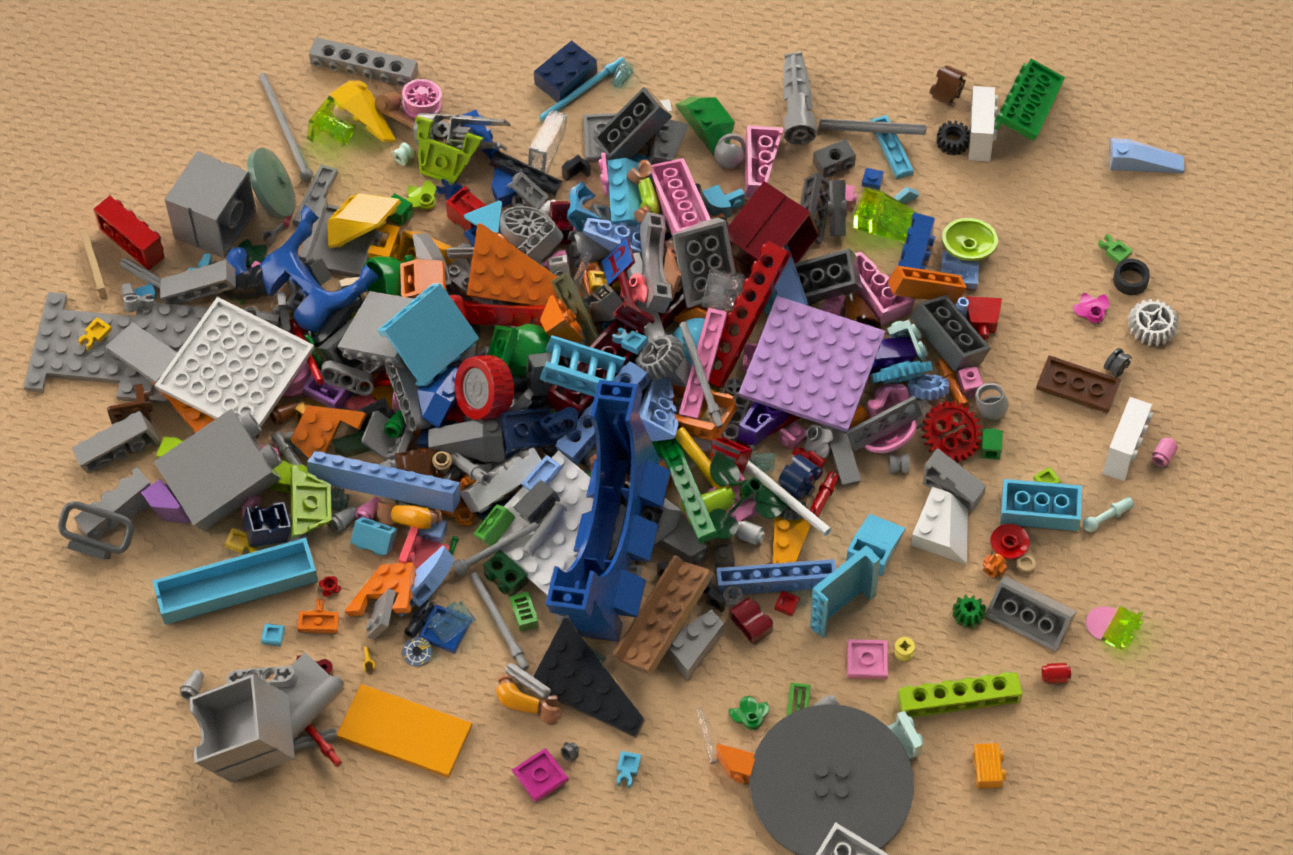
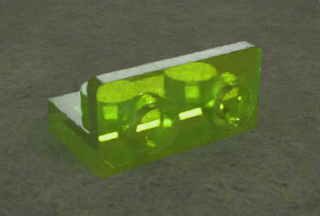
[1101,606,1144,651]

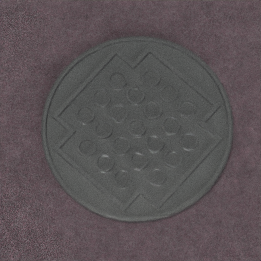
[749,704,914,855]

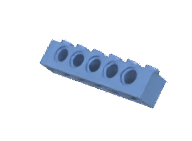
[555,361,650,466]
[716,559,836,596]

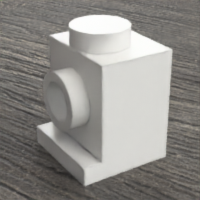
[548,255,571,277]

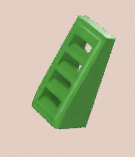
[509,592,539,632]

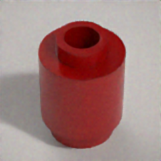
[1041,663,1071,684]

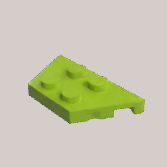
[290,465,332,538]

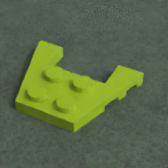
[415,115,483,185]

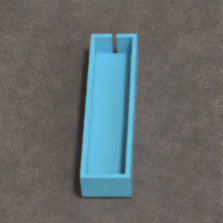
[152,538,318,625]

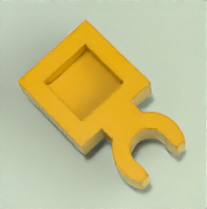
[78,317,112,351]
[224,528,261,554]

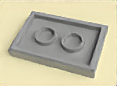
[583,113,617,162]

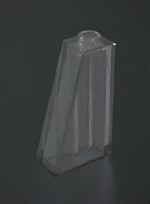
[528,110,567,174]

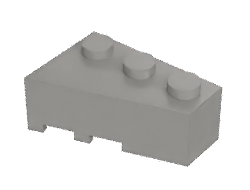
[922,448,986,512]
[665,609,724,680]

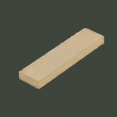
[80,229,108,299]

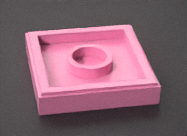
[847,639,888,679]

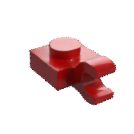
[792,447,826,470]

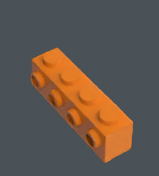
[888,265,967,304]

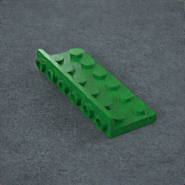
[995,59,1065,141]

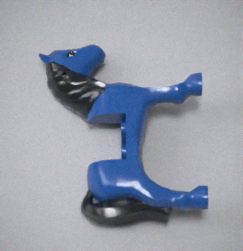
[220,205,379,347]

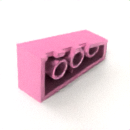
[744,125,783,198]

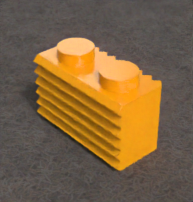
[973,743,1006,789]

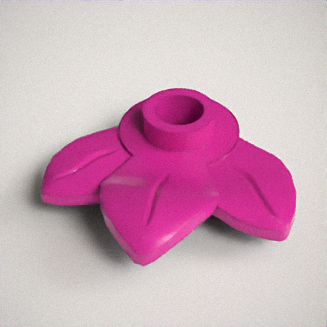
[1073,292,1109,323]

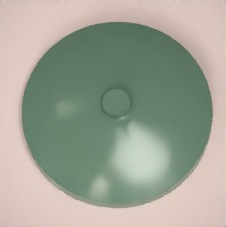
[247,148,296,219]

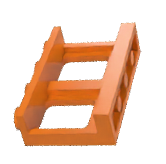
[672,383,738,441]

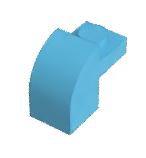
[702,185,745,218]

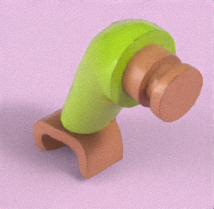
[626,159,660,223]

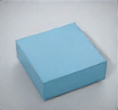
[261,623,285,646]

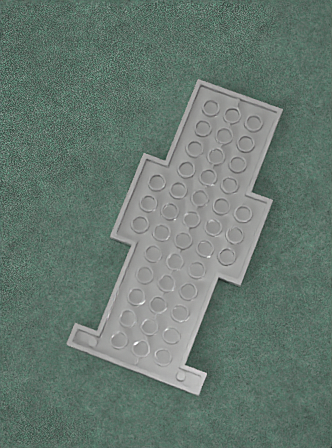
[24,292,209,405]

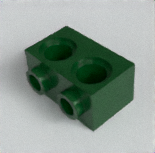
[483,550,529,596]

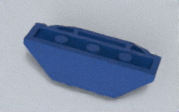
[417,365,459,428]

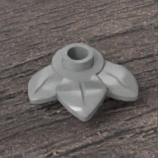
[804,425,834,459]

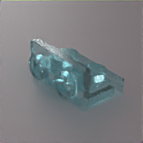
[427,601,476,644]

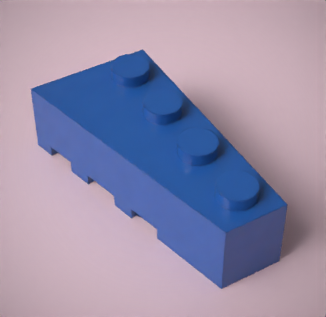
[898,212,936,270]

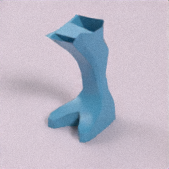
[567,182,599,232]

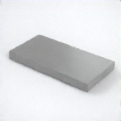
[105,322,177,384]

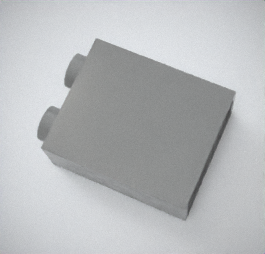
[154,409,282,531]

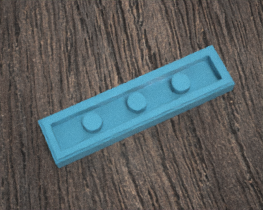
[870,115,914,179]

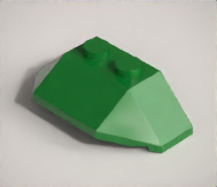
[676,96,735,156]

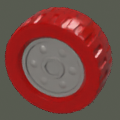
[454,355,527,420]

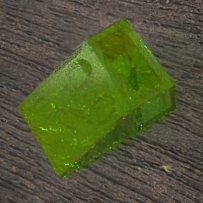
[854,187,917,242]

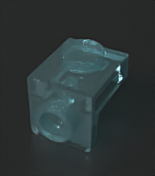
[749,445,775,471]

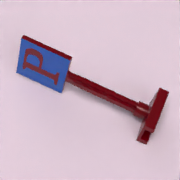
[602,238,655,333]

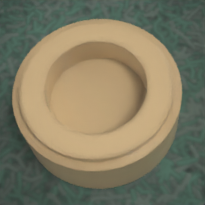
[1016,554,1036,575]

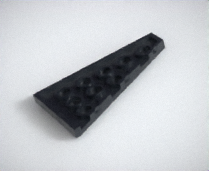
[533,617,645,738]

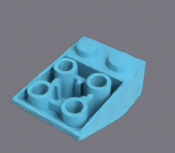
[846,514,906,576]

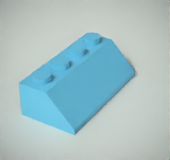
[607,158,642,226]

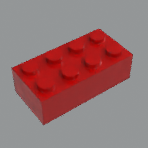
[93,195,165,271]

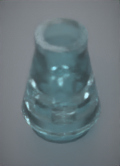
[611,60,634,88]

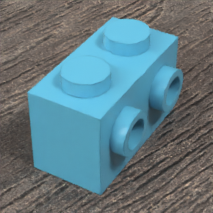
[350,517,398,556]

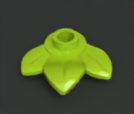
[406,180,436,210]

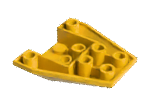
[327,194,401,249]

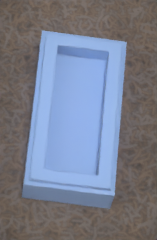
[522,455,562,491]

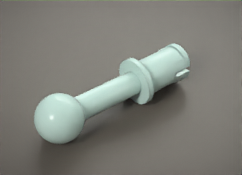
[1083,497,1134,532]

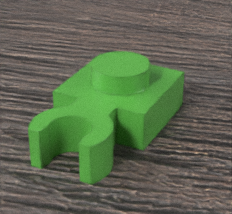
[1098,234,1133,264]

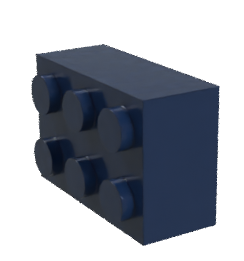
[534,40,597,102]

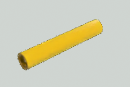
[675,427,730,490]

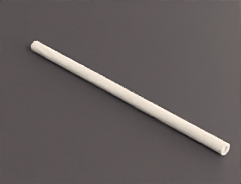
[677,407,831,536]

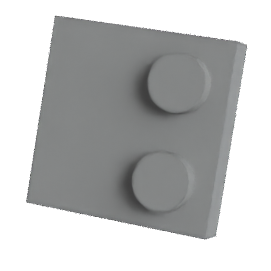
[366,589,396,640]

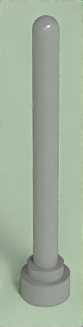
[453,522,539,576]

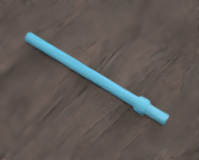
[539,57,625,122]

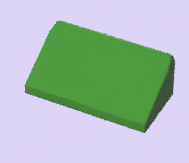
[473,504,515,546]

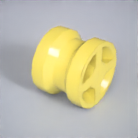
[894,637,915,662]

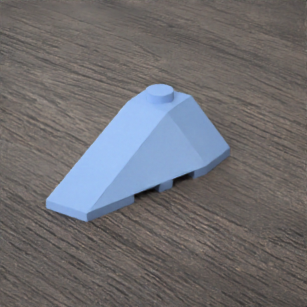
[1110,138,1184,173]
[583,218,643,262]
[638,377,678,442]

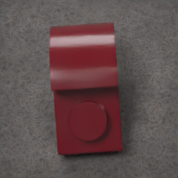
[549,201,574,244]

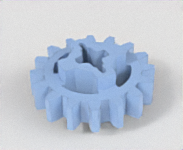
[908,374,949,401]

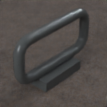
[58,501,134,559]

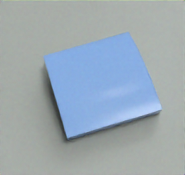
[941,251,979,289]

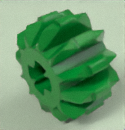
[952,594,986,629]

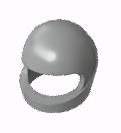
[714,133,746,169]
[975,383,1009,421]

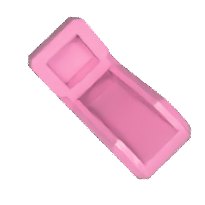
[867,383,910,418]

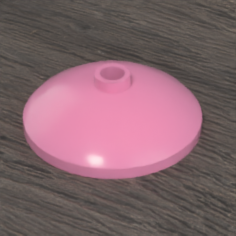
[864,420,917,453]

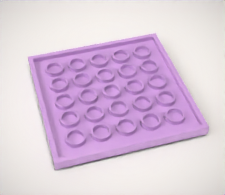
[738,296,885,431]

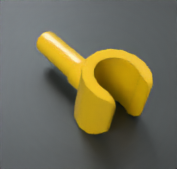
[363,647,376,672]

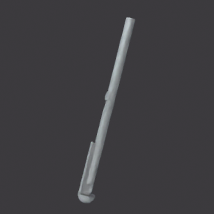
[259,73,313,182]

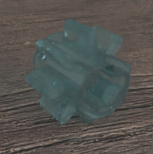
[331,487,349,512]

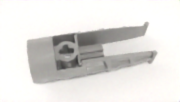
[783,52,817,145]
[414,113,511,150]

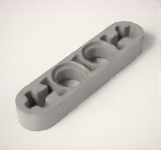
[226,666,299,688]

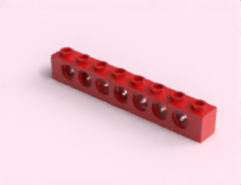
[709,241,792,389]

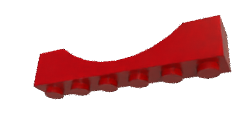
[464,300,546,328]

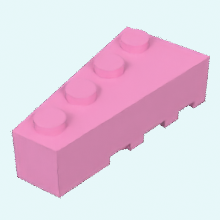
[855,251,915,325]

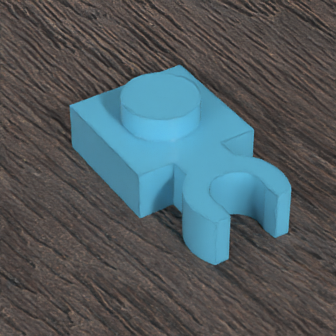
[612,328,648,354]
[617,751,641,788]

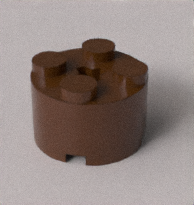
[929,65,967,107]
[395,449,436,477]

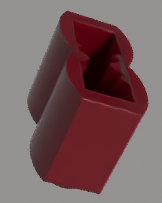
[729,597,773,645]

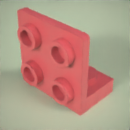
[398,526,450,575]

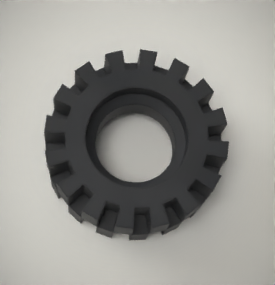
[936,121,970,156]

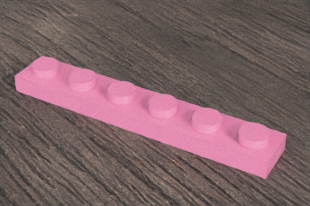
[679,308,727,420]

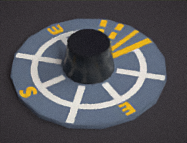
[402,637,432,666]

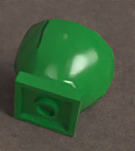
[363,255,414,296]
[487,324,552,379]

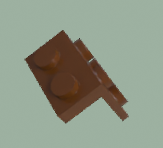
[107,384,153,425]

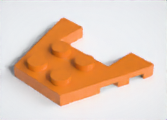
[290,405,367,458]
[345,562,416,616]

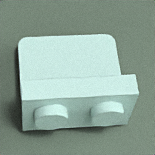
[887,320,929,362]
[887,711,924,760]

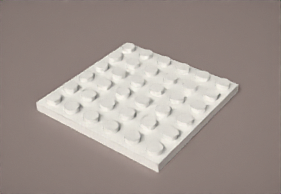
[155,297,314,427]
[497,451,626,595]

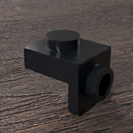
[562,155,591,181]

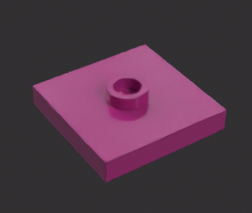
[512,748,569,803]

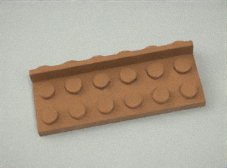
[613,555,714,674]

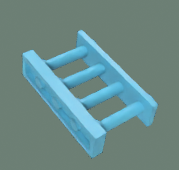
[540,335,625,397]

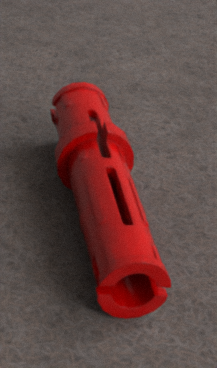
[809,471,839,517]

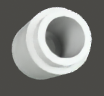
[735,521,765,545]

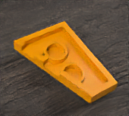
[773,517,812,564]

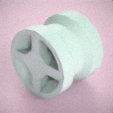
[392,143,415,166]

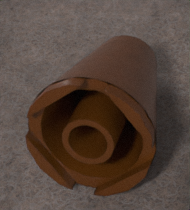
[844,293,881,329]

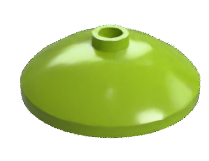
[942,218,998,261]

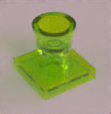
[307,96,355,147]

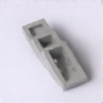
[822,424,861,486]

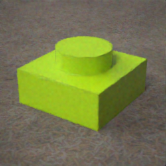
[1033,467,1061,484]

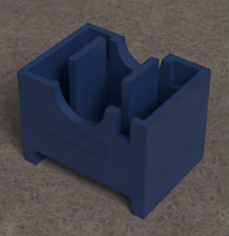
[242,502,291,547]

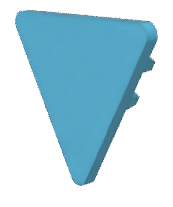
[464,201,502,233]

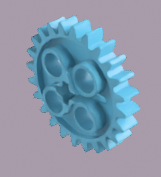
[870,361,933,384]

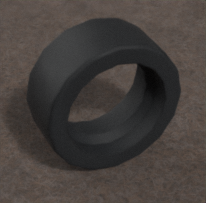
[1113,259,1150,295]

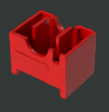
[446,186,486,232]

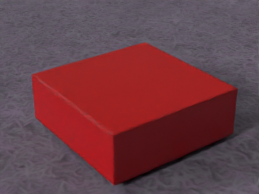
[774,591,800,617]

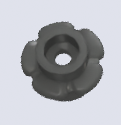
[561,742,579,761]

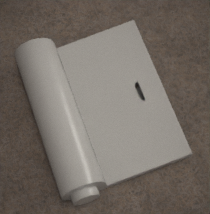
[278,652,345,740]

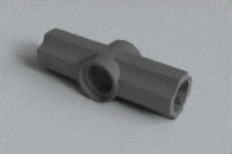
[828,180,847,237]

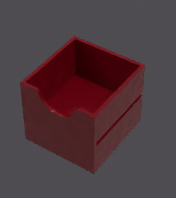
[727,181,820,269]

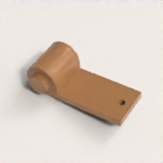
[375,91,415,130]

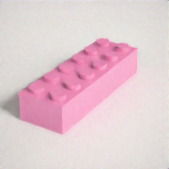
[649,158,710,237]

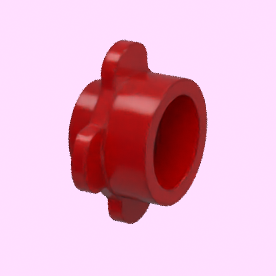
[319,576,341,597]

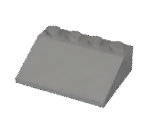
[672,217,739,308]

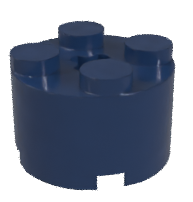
[778,454,823,500]

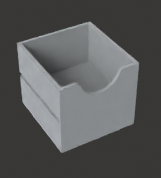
[164,151,256,259]
[190,674,295,783]

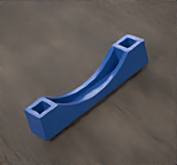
[458,110,518,207]

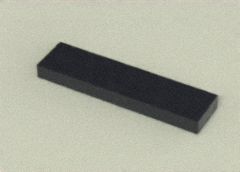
[489,150,562,196]

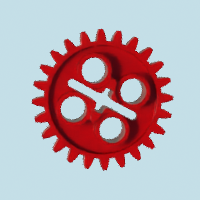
[921,401,983,463]

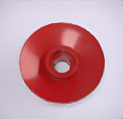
[990,524,1030,559]

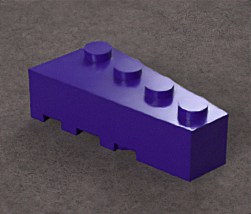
[870,336,916,374]
[737,402,792,447]

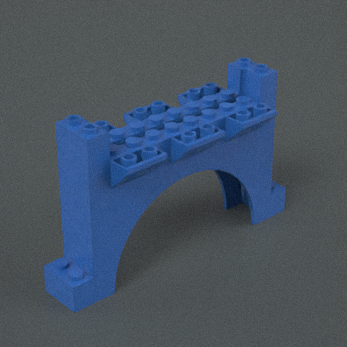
[545,380,671,642]

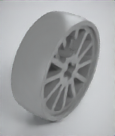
[498,206,553,248]

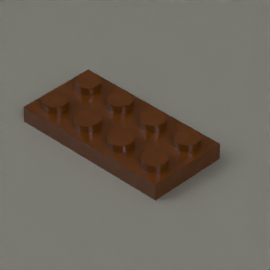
[1036,355,1121,414]

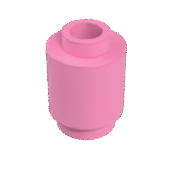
[1152,438,1178,467]

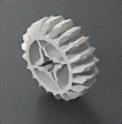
[1128,298,1179,347]

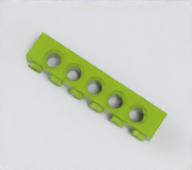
[897,672,1022,718]

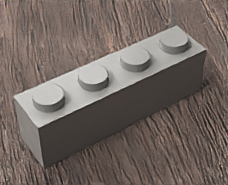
[160,260,236,304]

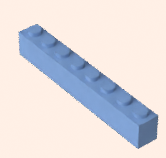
[307,451,460,512]

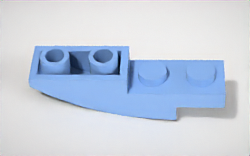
[392,546,455,617]

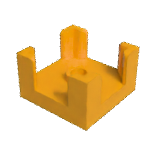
[368,224,401,258]

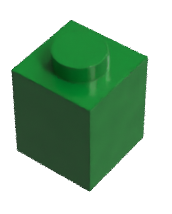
[388,193,414,226]
[981,428,1003,460]

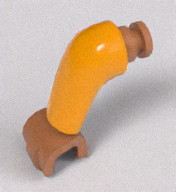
[376,502,442,529]
[496,675,562,725]

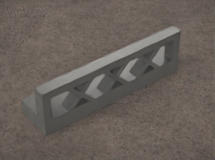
[800,173,830,245]
[845,396,923,451]

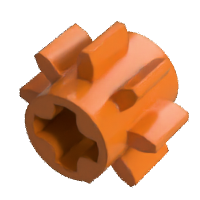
[982,553,1007,578]

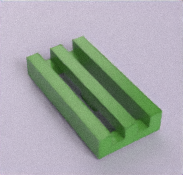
[787,682,811,716]

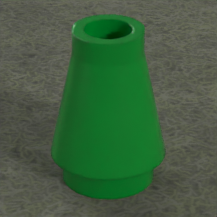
[384,410,405,438]

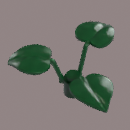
[709,451,789,539]

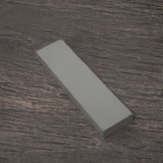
[293,164,338,226]

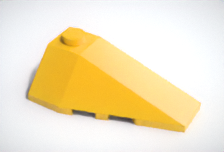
[328,81,396,143]

